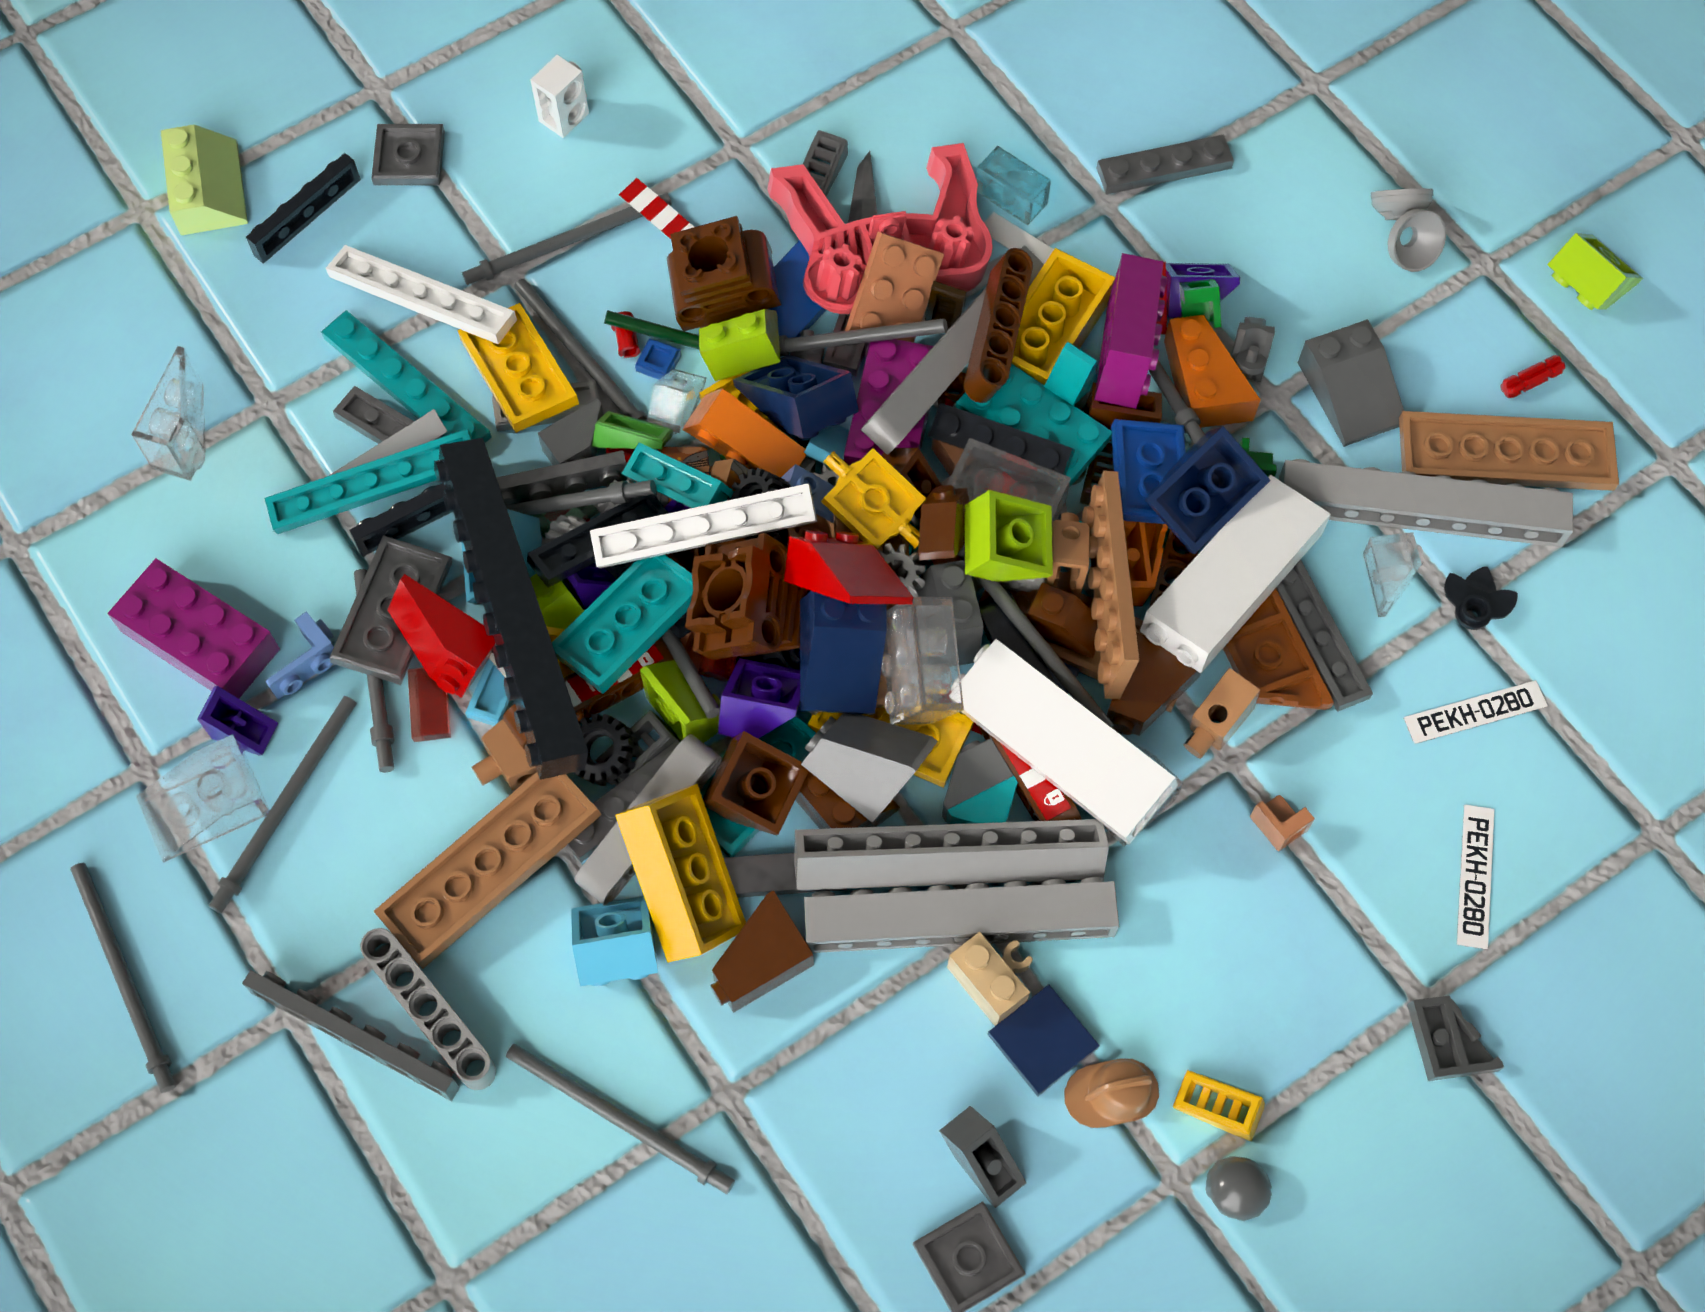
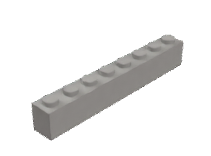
[1279,459,1573,547]
[794,819,1109,890]
[804,877,1119,953]

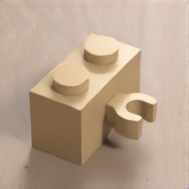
[947,932,1033,1026]

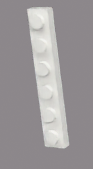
[326,245,517,344]
[590,484,817,568]

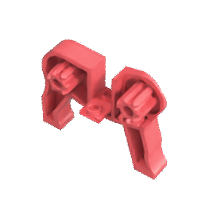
[767,143,993,314]

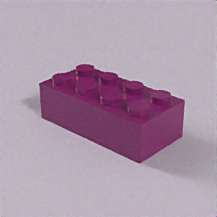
[1094,253,1167,409]
[844,339,933,466]
[107,558,280,698]

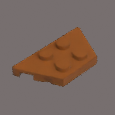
[1223,588,1334,710]

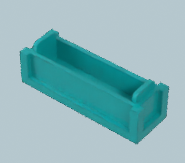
[622,442,734,509]

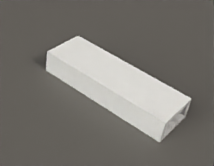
[1140,475,1331,673]
[948,639,1178,844]

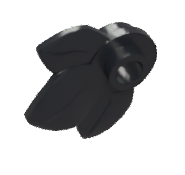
[1444,566,1518,630]

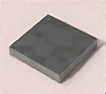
[371,124,445,185]
[913,1201,1026,1312]

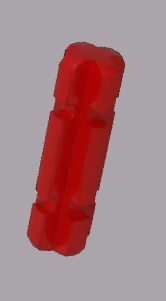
[1500,355,1566,398]

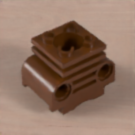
[666,216,782,331]
[685,533,807,660]

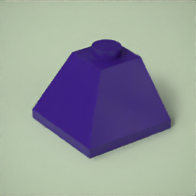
[1166,263,1240,319]
[718,658,800,739]

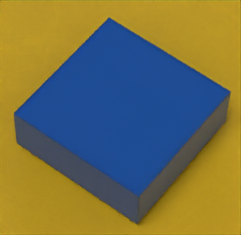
[635,338,682,383]

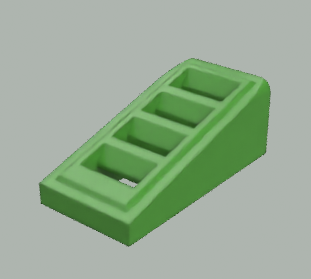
[592,411,673,449]

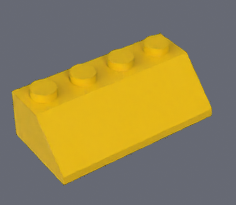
[1012,248,1115,385]
[615,784,746,962]

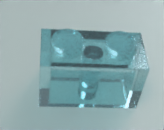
[976,145,1051,225]

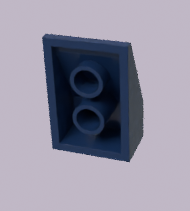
[733,355,859,439]
[1145,426,1271,554]
[800,591,887,715]

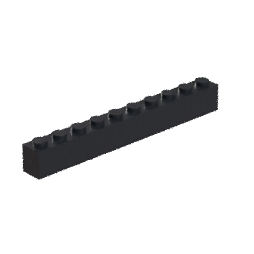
[434,438,588,780]

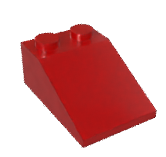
[784,531,913,605]
[387,574,496,698]

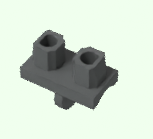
[1231,317,1275,382]

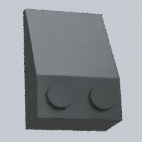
[1297,319,1404,447]

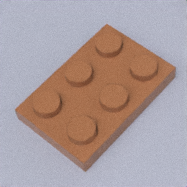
[845,232,944,342]

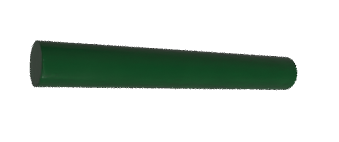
[604,310,700,350]

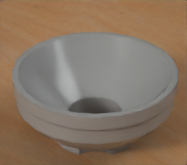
[1371,188,1433,220]
[1388,209,1446,272]

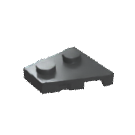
[1407,996,1504,1081]

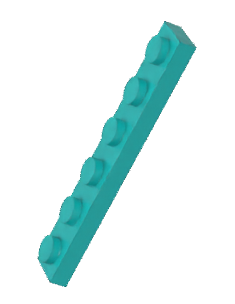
[321,310,492,443]
[264,429,472,534]

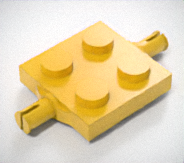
[821,448,926,550]

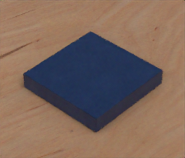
[988,985,1100,1097]

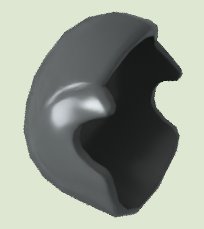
[1205,1156,1272,1221]

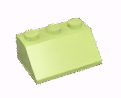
[161,125,248,235]

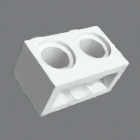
[530,55,589,138]

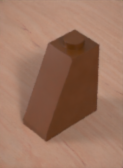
[1106,632,1201,736]
[710,890,814,1013]

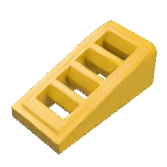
[1173,1070,1265,1141]

